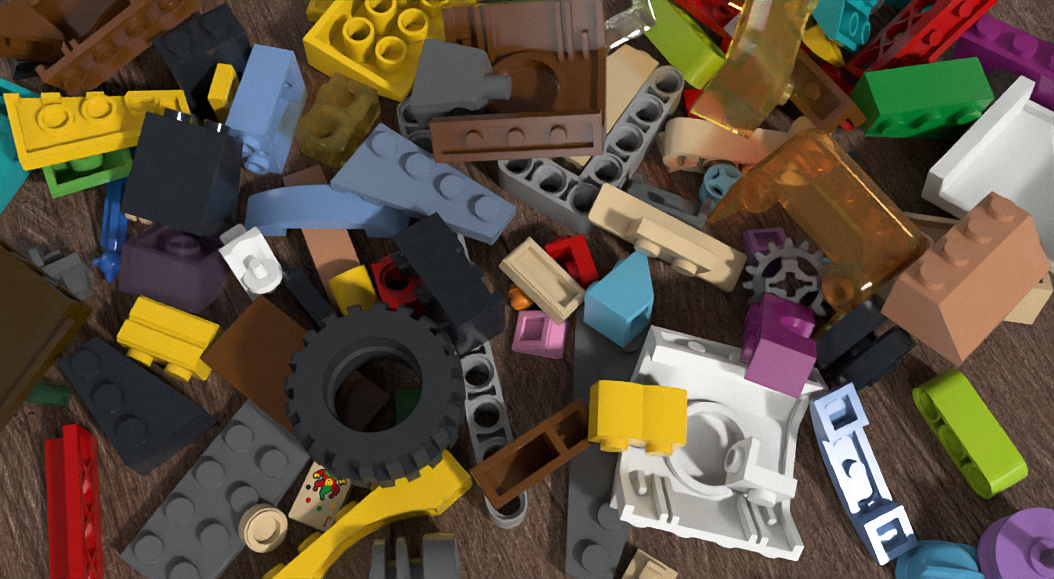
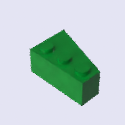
[850,57,995,140]

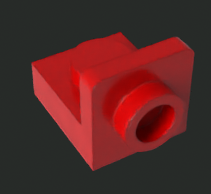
[543,234,599,291]

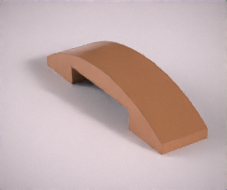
[282,164,361,317]

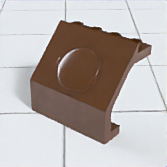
[23,0,203,97]
[429,0,607,163]

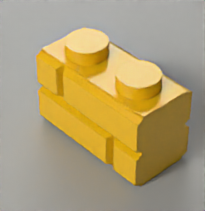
[116,295,224,382]

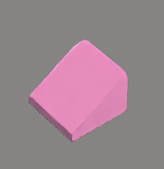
[512,310,569,359]

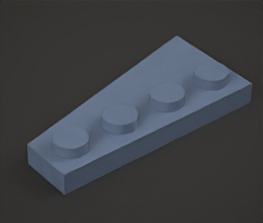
[330,123,516,245]

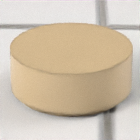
[238,503,288,553]

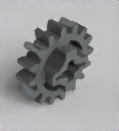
[743,238,838,316]

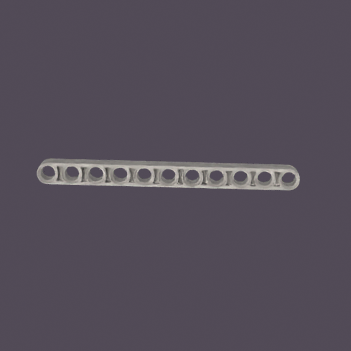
[397,96,528,529]

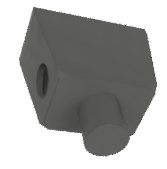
[409,38,512,127]

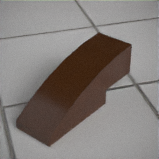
[469,397,595,511]

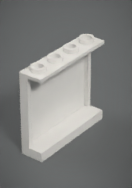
[921,75,1054,273]

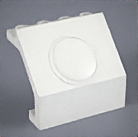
[610,325,829,561]

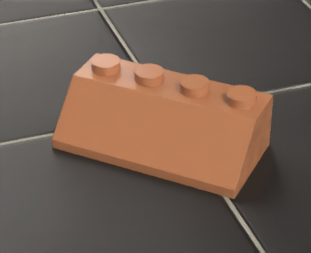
[880,191,1051,367]

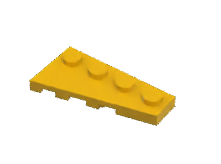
[3,90,194,171]

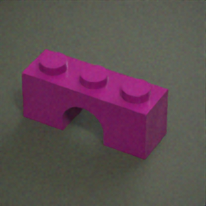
[951,14,1054,112]
[739,292,817,399]

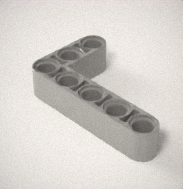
[498,66,685,233]

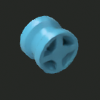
[699,163,744,214]

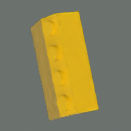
[303,0,480,102]

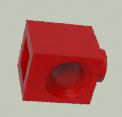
[371,254,429,316]

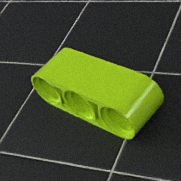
[633,0,728,90]
[912,368,1028,499]

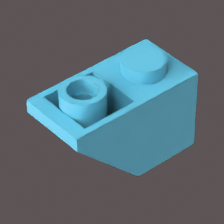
[583,250,654,348]

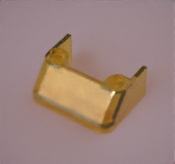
[690,0,819,139]

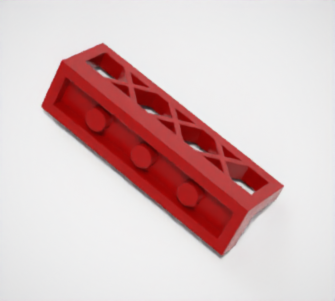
[842,0,998,81]
[45,423,104,579]

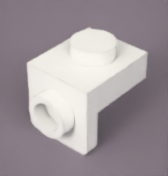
[724,436,798,507]

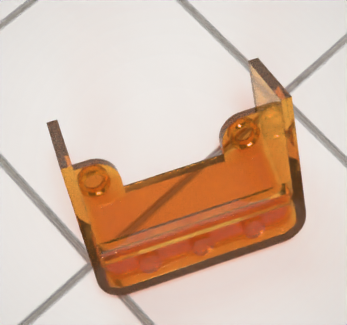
[707,128,926,341]

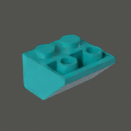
[802,0,877,55]

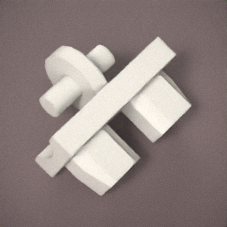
[219,224,284,301]

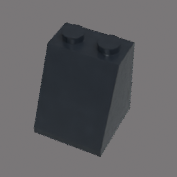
[152,3,252,120]
[120,108,243,237]

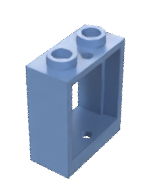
[225,44,308,174]

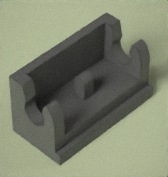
[627,172,713,231]

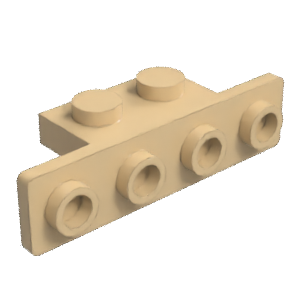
[586,183,747,292]

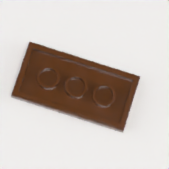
[200,294,392,440]

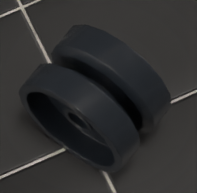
[814,294,921,393]

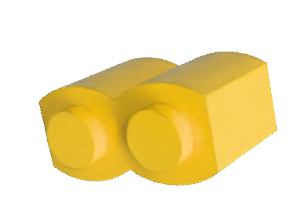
[588,380,687,457]

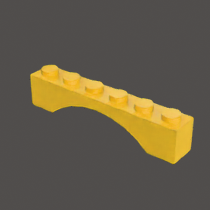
[262,448,473,579]

